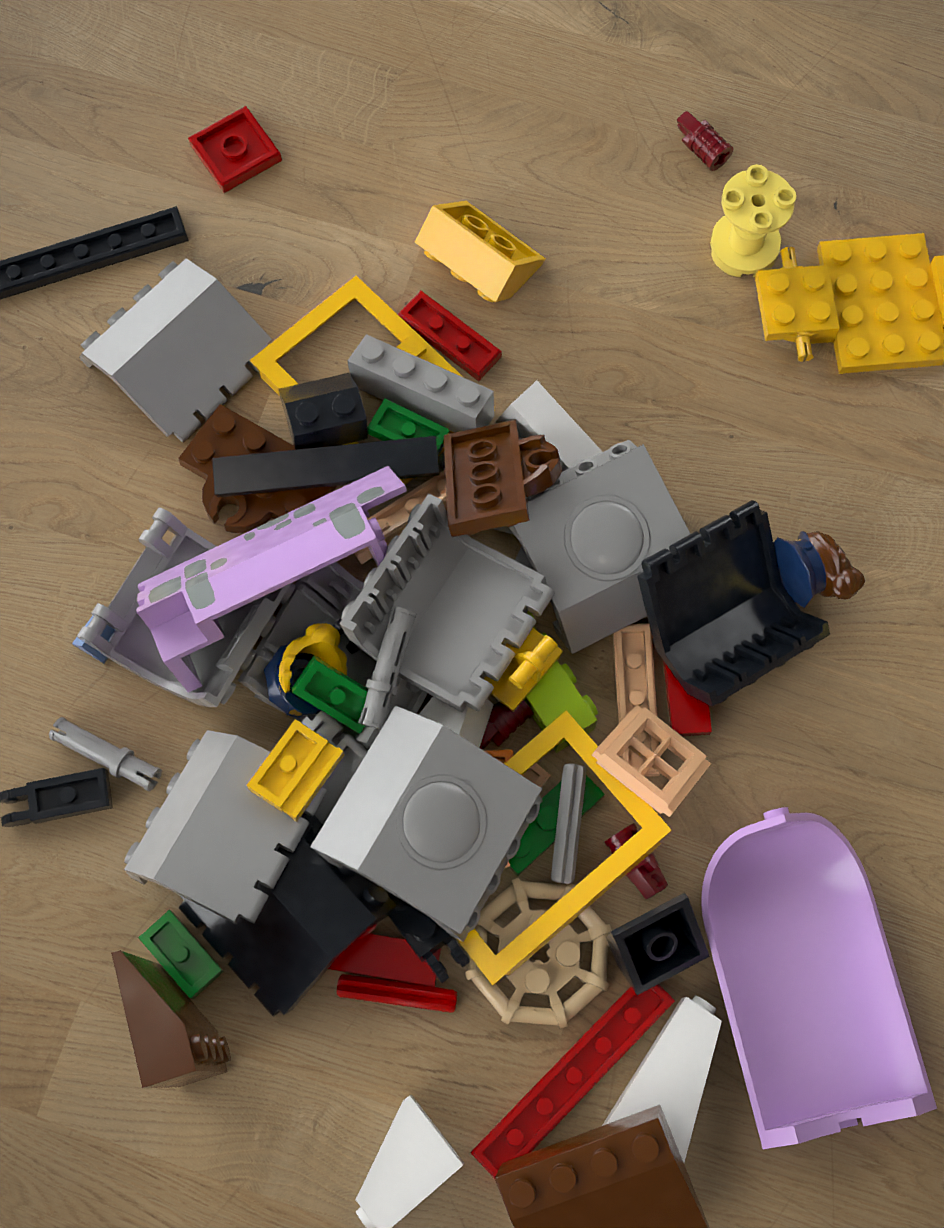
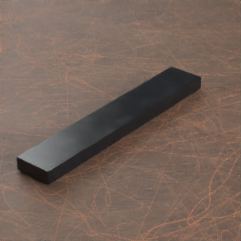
[0,206,189,300]
[212,436,440,497]

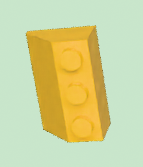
[415,201,546,302]

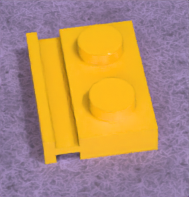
[246,719,344,822]

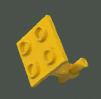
[484,628,563,712]

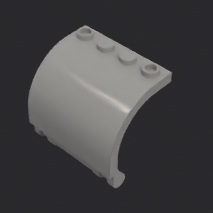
[77,508,296,707]

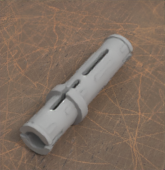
[358,606,417,730]
[49,717,162,791]

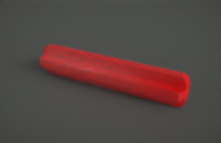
[336,974,458,1013]

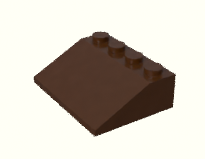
[111,950,231,1088]
[495,1105,710,1228]

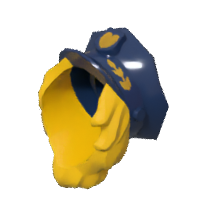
[264,623,347,718]

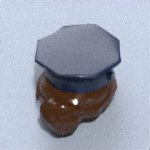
[773,531,865,608]

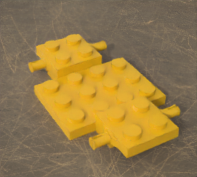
[755,233,944,374]

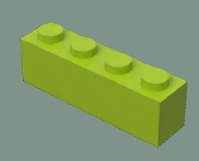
[524,611,599,753]

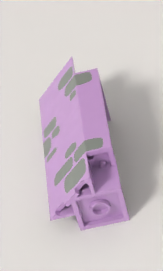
[137,466,407,693]

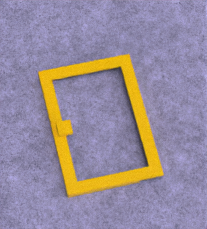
[250,276,495,485]
[456,710,672,985]

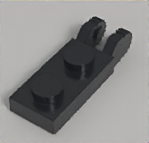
[0,768,113,827]
[386,890,470,983]

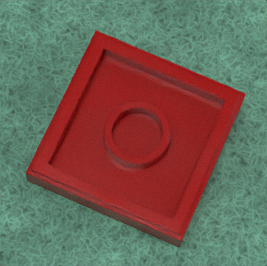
[188,106,282,193]

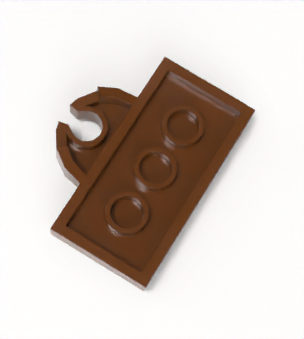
[178,404,337,533]
[444,419,562,537]

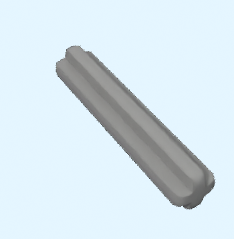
[551,764,587,884]

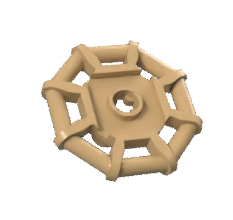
[465,878,612,1029]

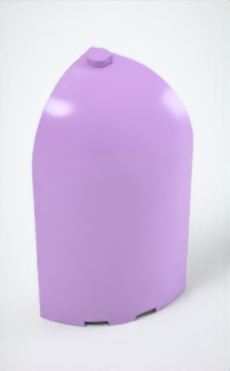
[701,807,937,1149]

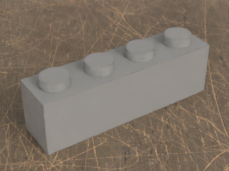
[347,334,495,433]

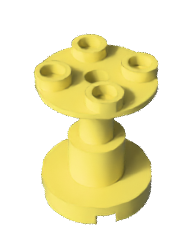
[710,164,796,277]

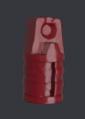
[677,111,734,171]
[479,700,534,750]
[604,823,668,899]

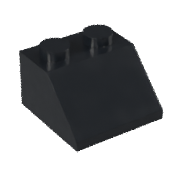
[278,373,368,450]
[606,892,710,995]

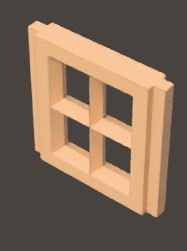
[592,705,711,817]

